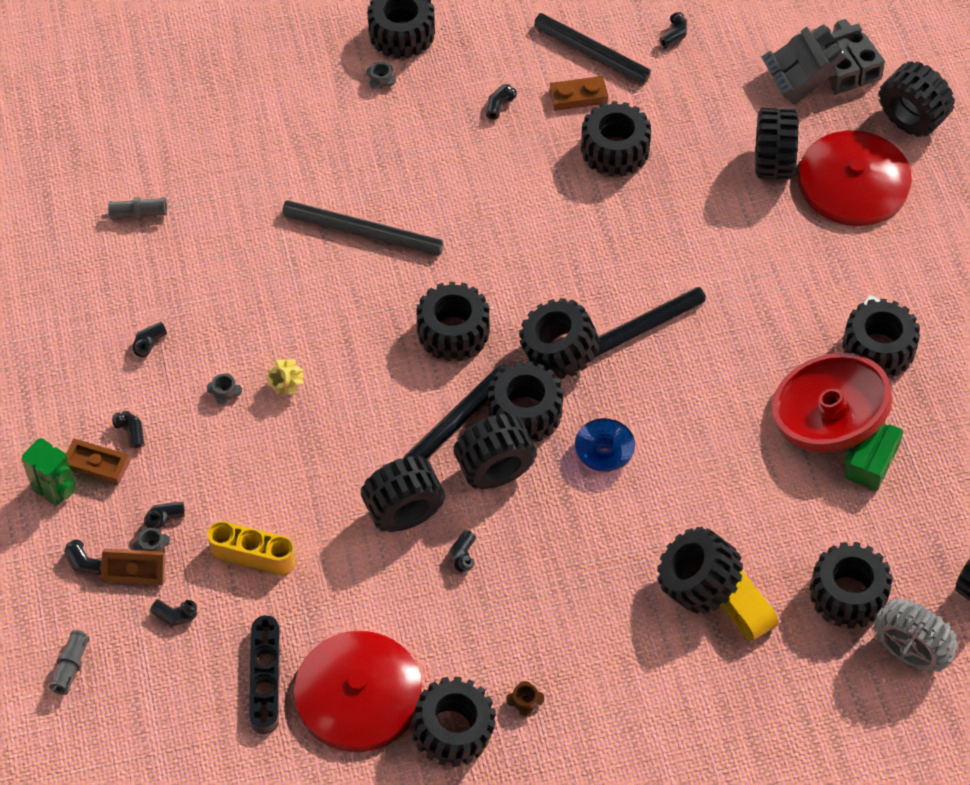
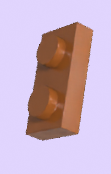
[550,76,608,111]
[66,438,130,485]
[101,548,165,585]

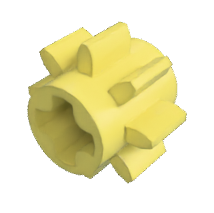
[267,359,304,395]

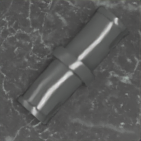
[108,197,167,220]
[49,630,90,695]

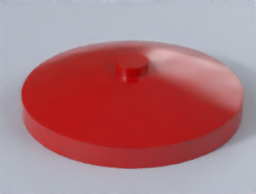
[798,130,912,226]
[772,353,893,452]
[294,631,422,752]

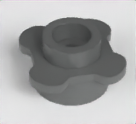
[366,62,396,89]
[207,373,242,405]
[133,528,170,552]

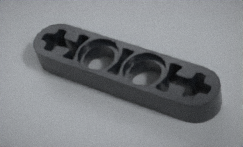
[249,615,280,734]

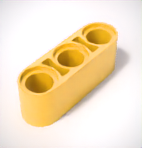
[207,521,296,575]
[720,571,779,641]

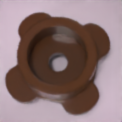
[506,681,545,717]

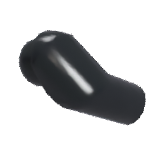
[659,12,687,49]
[486,84,517,120]
[133,321,167,357]
[112,411,145,448]
[144,501,185,529]
[449,530,476,573]
[64,539,101,575]
[150,599,197,626]

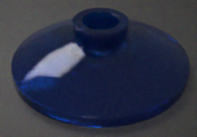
[575,418,635,472]

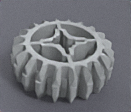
[873,598,959,673]

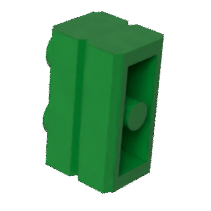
[843,422,904,491]
[21,438,76,506]

